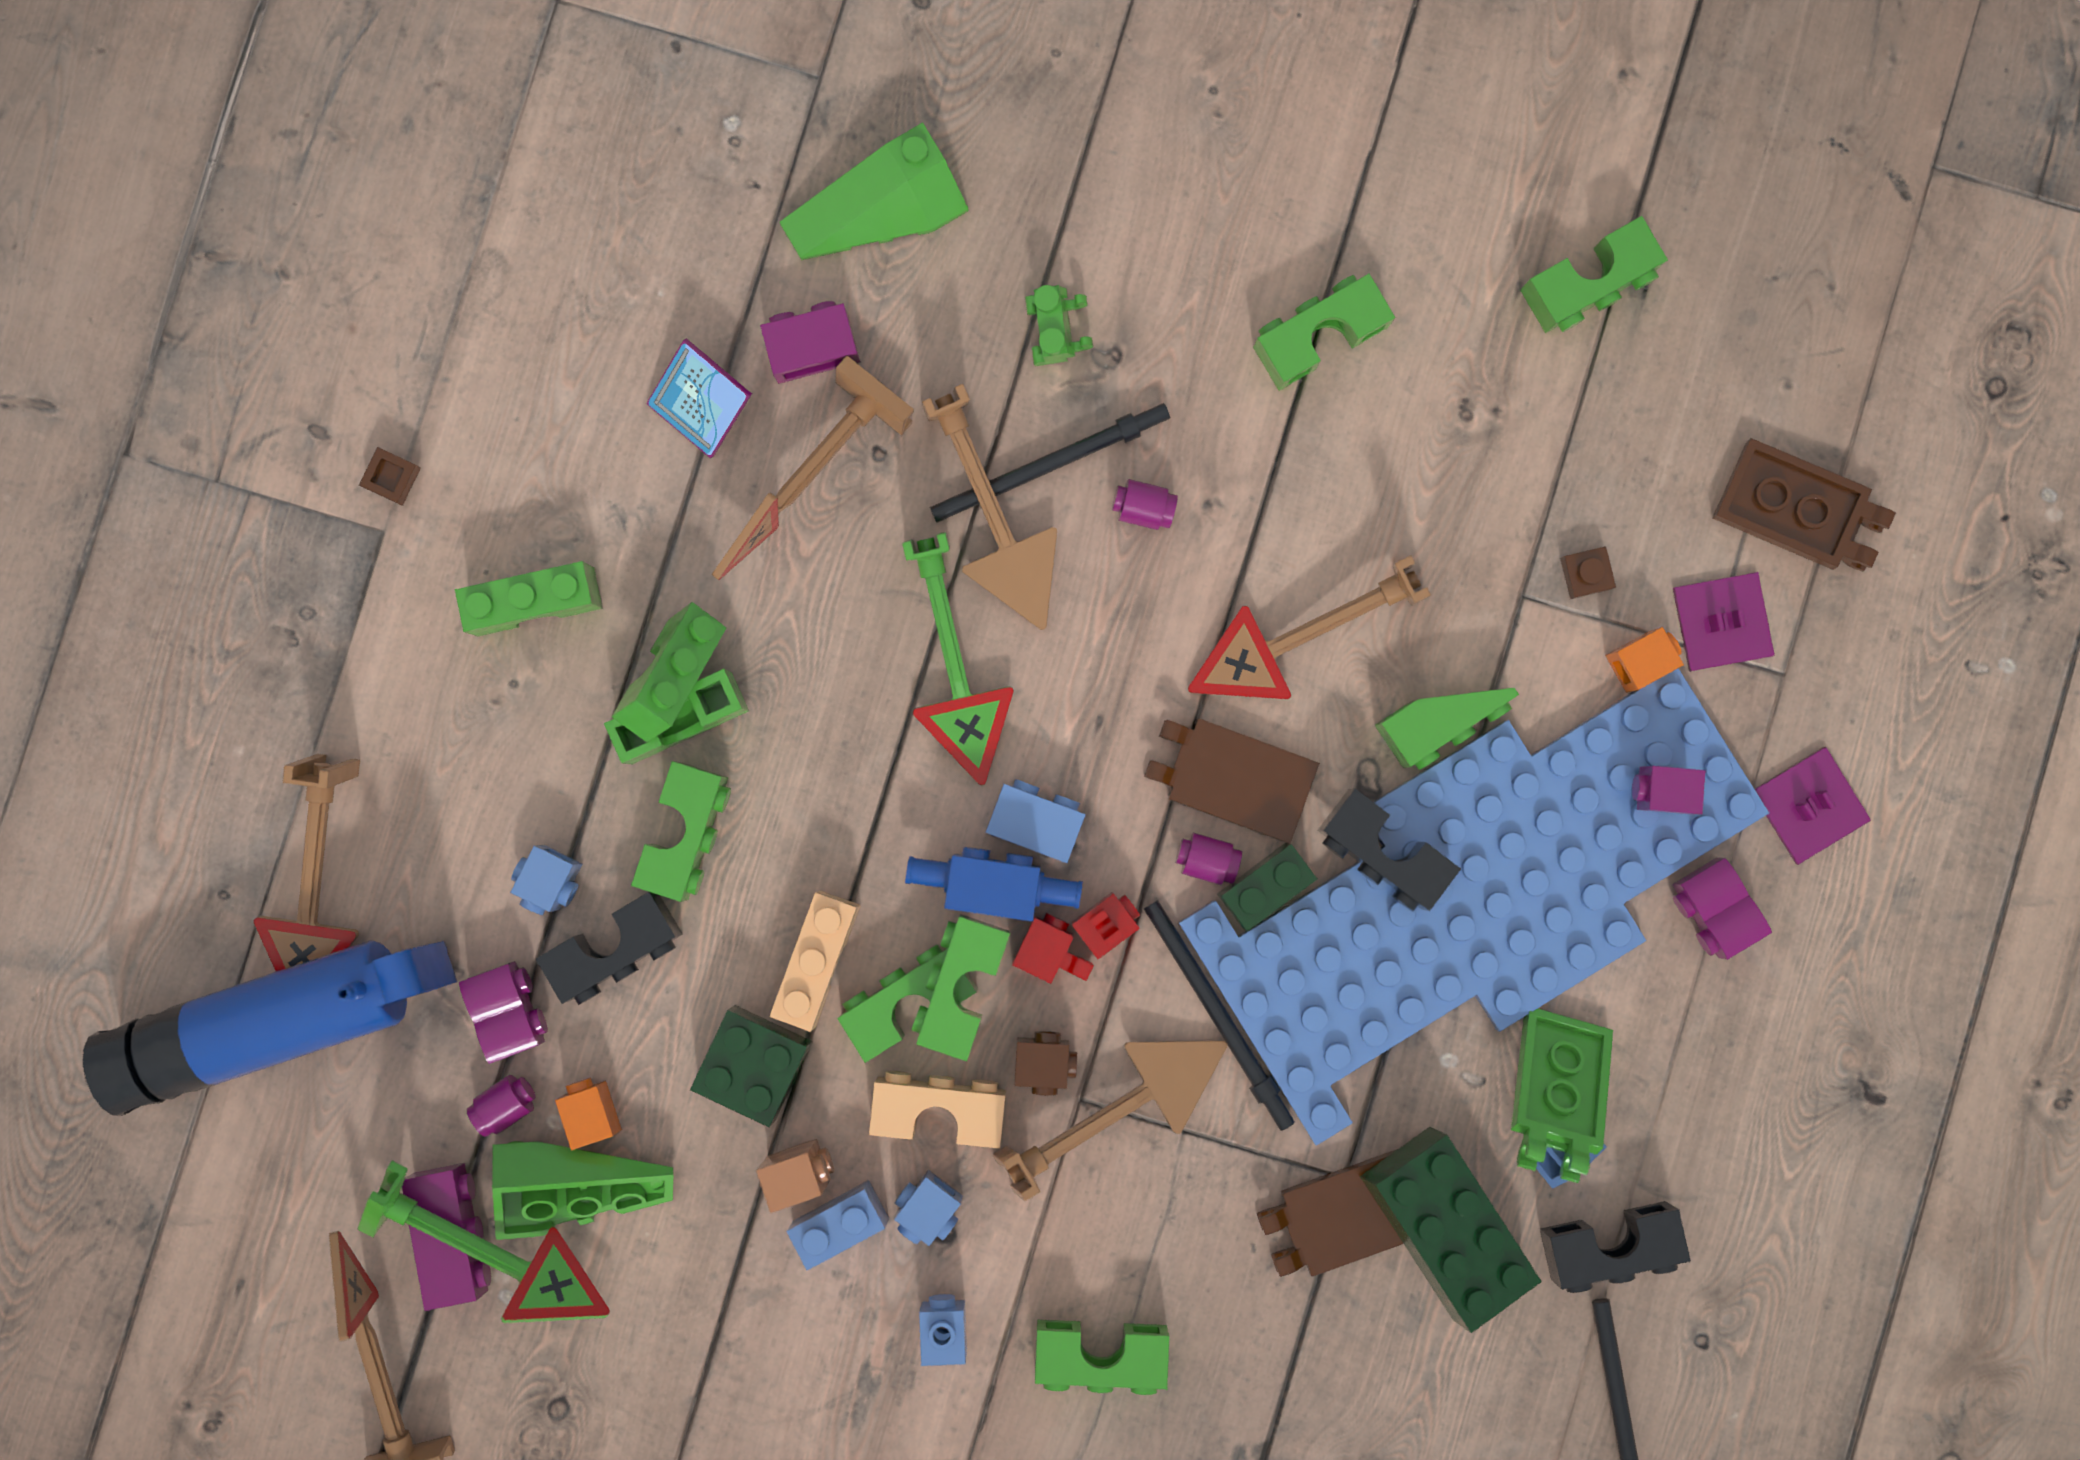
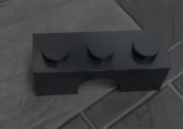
[1317,788,1461,912]
[536,892,683,1005]
[1540,1201,1691,1293]

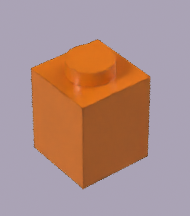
[1605,627,1684,693]
[555,1077,622,1150]

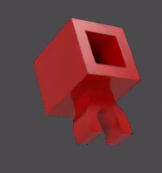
[1071,892,1140,960]
[1012,912,1094,984]

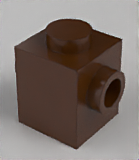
[1014,1031,1077,1096]

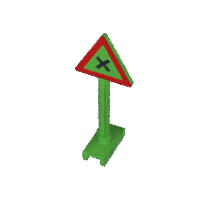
[902,532,1014,785]
[357,1161,610,1323]

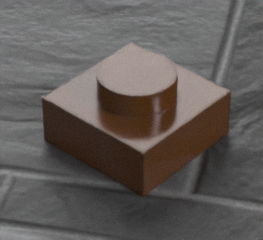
[359,447,421,506]
[1560,546,1616,599]

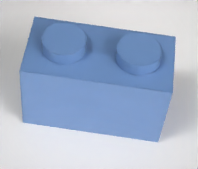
[986,779,1086,863]
[786,1180,889,1271]

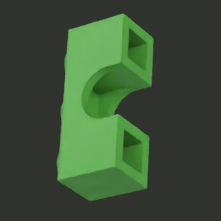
[1520,216,1668,334]
[1253,273,1396,391]
[454,561,603,636]
[612,602,727,742]
[604,669,749,765]
[631,761,731,902]
[912,914,1010,1061]
[837,944,978,1063]
[1035,1319,1169,1395]

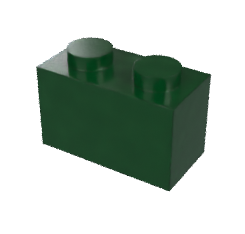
[1217,843,1317,931]

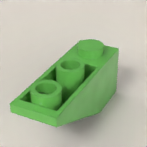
[1375,688,1519,770]

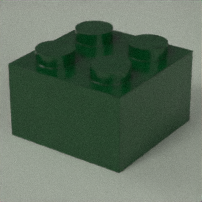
[690,1005,813,1128]

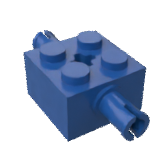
[905,847,1083,921]

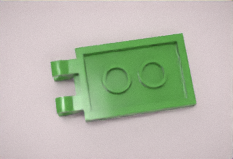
[1511,1008,1613,1183]

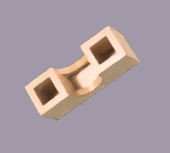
[769,891,861,1032]
[869,1071,1006,1149]

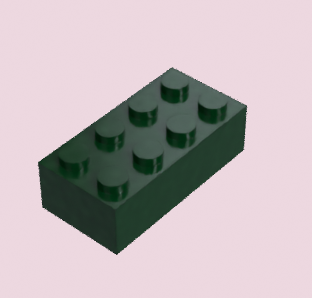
[1360,1127,1542,1333]

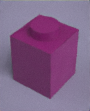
[1632,766,1706,814]

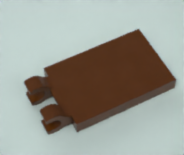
[1712,438,1896,572]
[1144,718,1320,844]
[1256,1149,1403,1277]

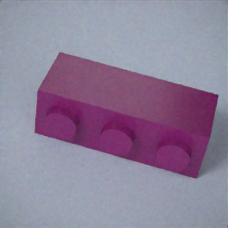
[402,1163,491,1311]

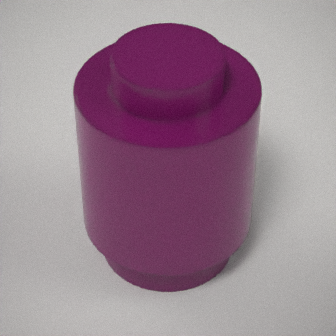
[1112,479,1178,530]
[1175,832,1242,885]
[466,1075,536,1137]

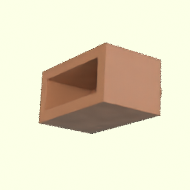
[756,1139,834,1213]

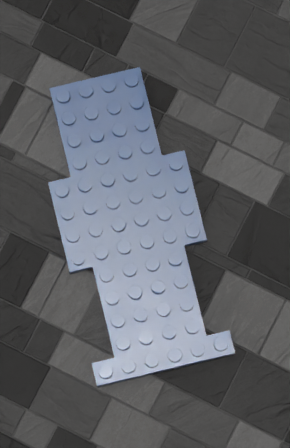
[1178,668,1769,1146]

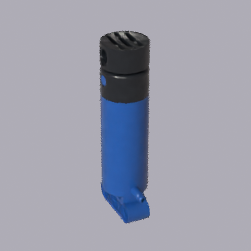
[82,940,457,1116]

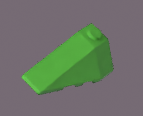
[779,122,969,260]
[492,1141,674,1240]

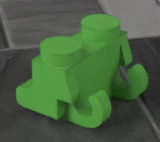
[1025,285,1093,366]

